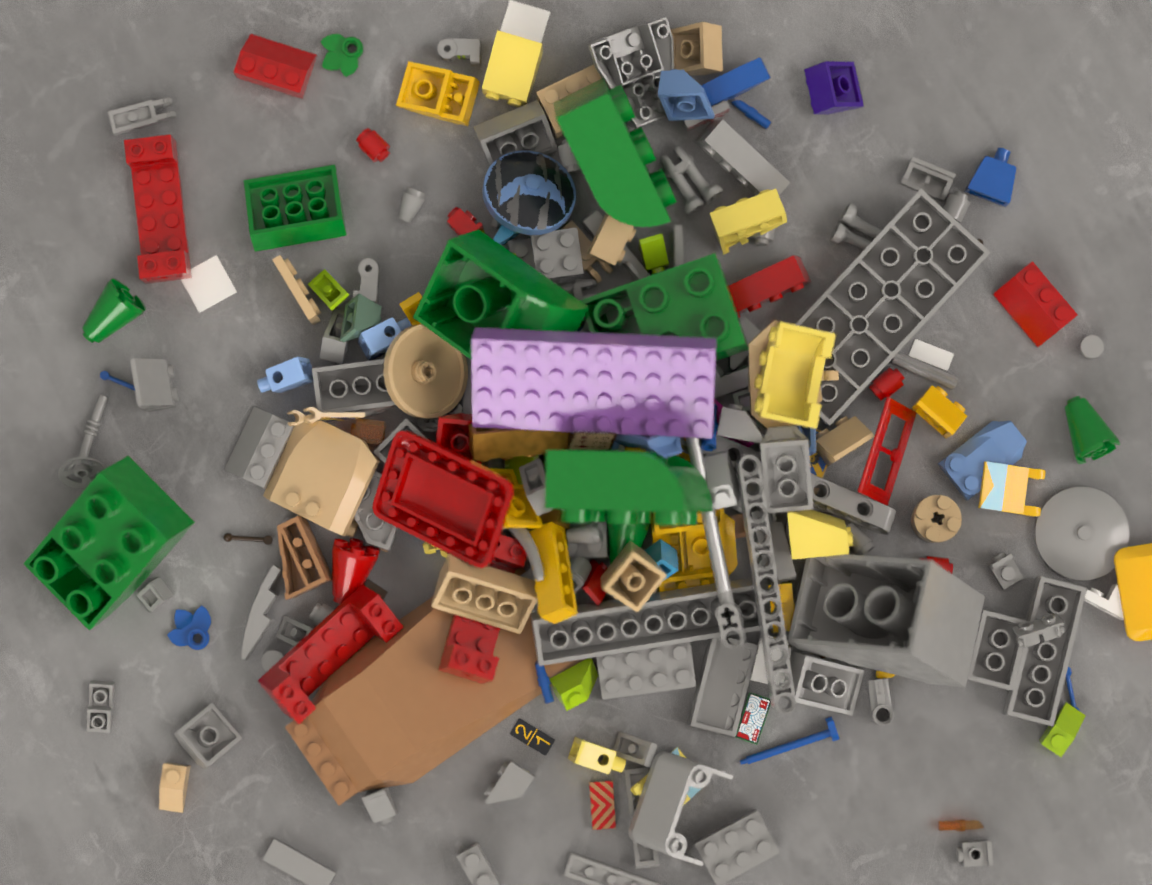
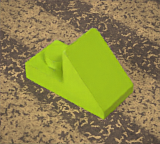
[308,269,349,311]

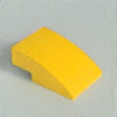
[396,61,480,126]
[488,468,543,528]

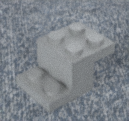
[508,227,584,283]

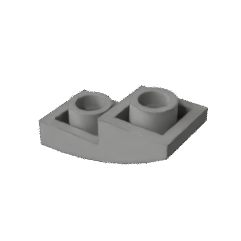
[86,681,115,733]

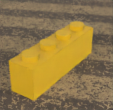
[529,522,577,624]

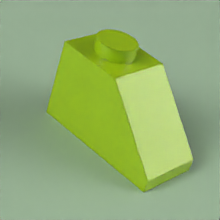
[638,233,669,275]
[550,658,598,711]
[1039,702,1086,757]

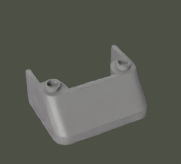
[629,751,734,866]

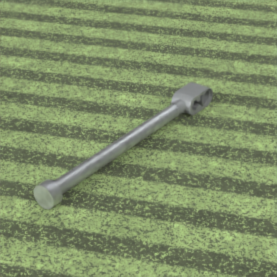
[685,437,746,649]

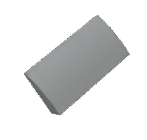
[687,637,758,737]

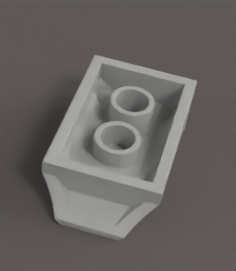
[760,425,813,513]

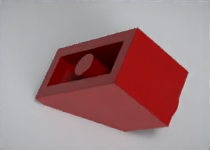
[582,559,608,606]

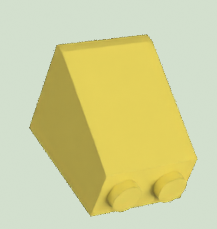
[482,30,543,107]
[787,510,853,559]

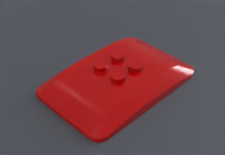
[372,430,514,568]

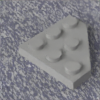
[354,472,398,551]

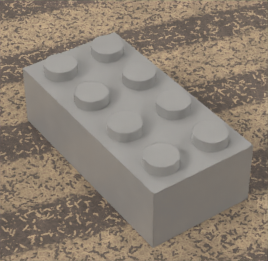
[596,642,696,700]

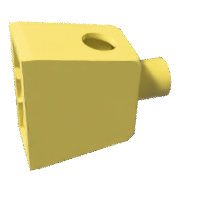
[568,737,626,774]

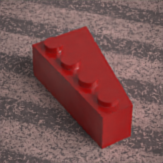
[728,255,811,318]

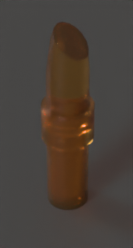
[938,819,984,831]

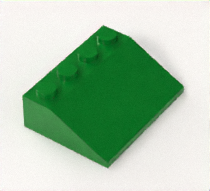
[244,164,347,252]

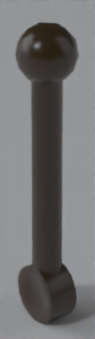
[223,533,273,545]

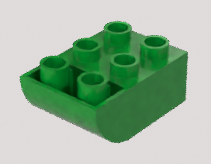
[553,78,677,227]
[413,229,589,360]
[580,253,748,361]
[545,450,713,525]
[24,455,195,631]

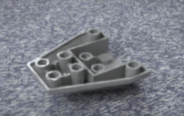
[588,17,674,128]

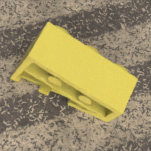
[710,189,787,255]

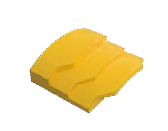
[651,508,738,592]

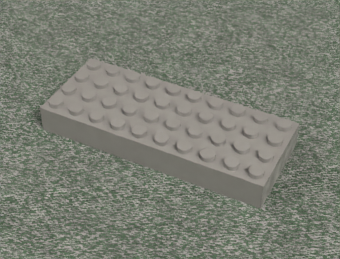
[795,189,991,427]

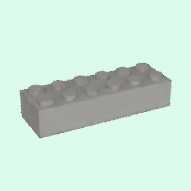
[1003,576,1087,726]

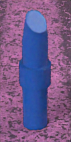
[731,100,772,129]
[535,661,554,704]

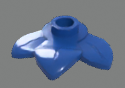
[167,606,211,650]

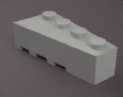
[694,119,790,197]

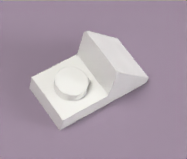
[1084,584,1124,620]

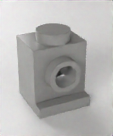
[956,840,993,867]

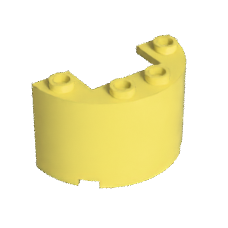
[754,322,836,429]

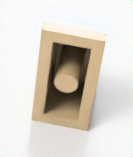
[159,762,191,813]

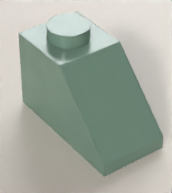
[340,294,382,342]

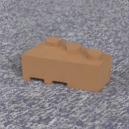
[277,516,332,600]

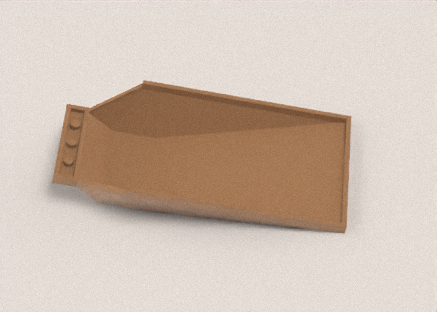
[285,567,585,806]

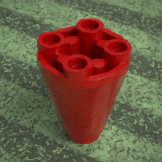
[332,538,380,604]

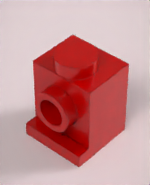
[447,207,484,236]

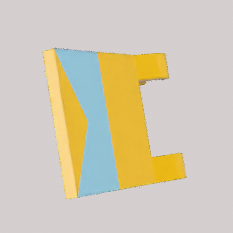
[978,461,1046,517]

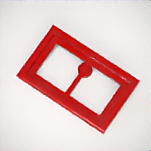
[857,397,917,506]

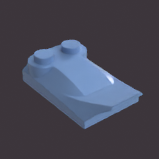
[938,420,1027,501]
[611,434,682,458]

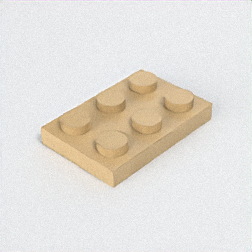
[272,255,321,325]

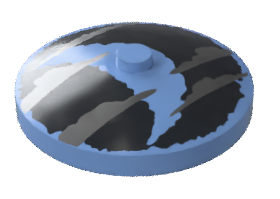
[482,150,576,235]

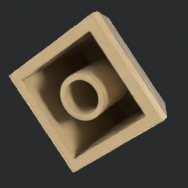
[600,541,667,613]

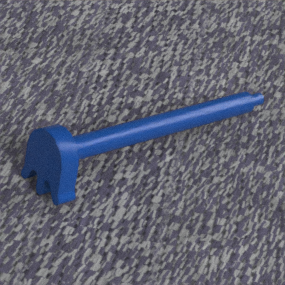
[740,716,840,765]

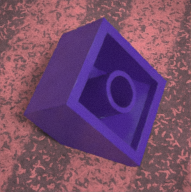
[804,61,864,115]

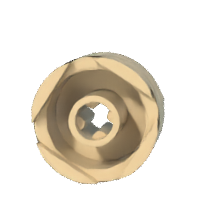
[911,495,962,543]

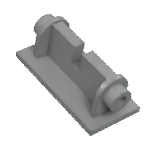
[1012,614,1065,648]

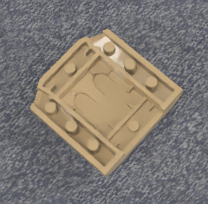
[263,420,380,536]

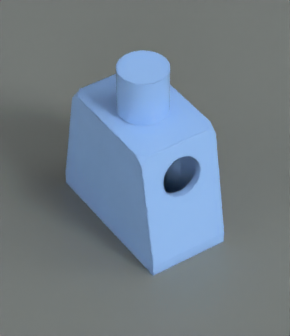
[358,317,412,361]
[257,357,313,393]

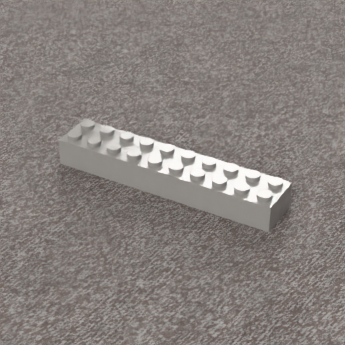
[530,577,773,666]

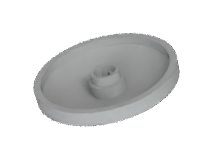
[1034,487,1129,581]

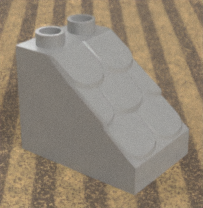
[787,554,985,688]

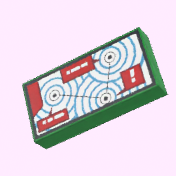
[736,692,771,744]

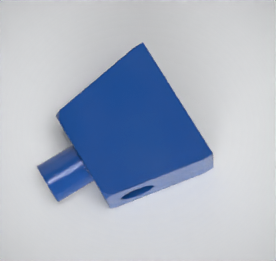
[965,147,1016,207]

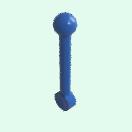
[100,371,135,391]
[1066,667,1080,711]

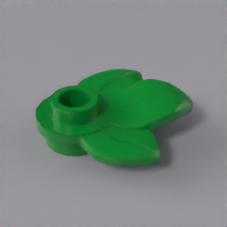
[321,34,364,77]

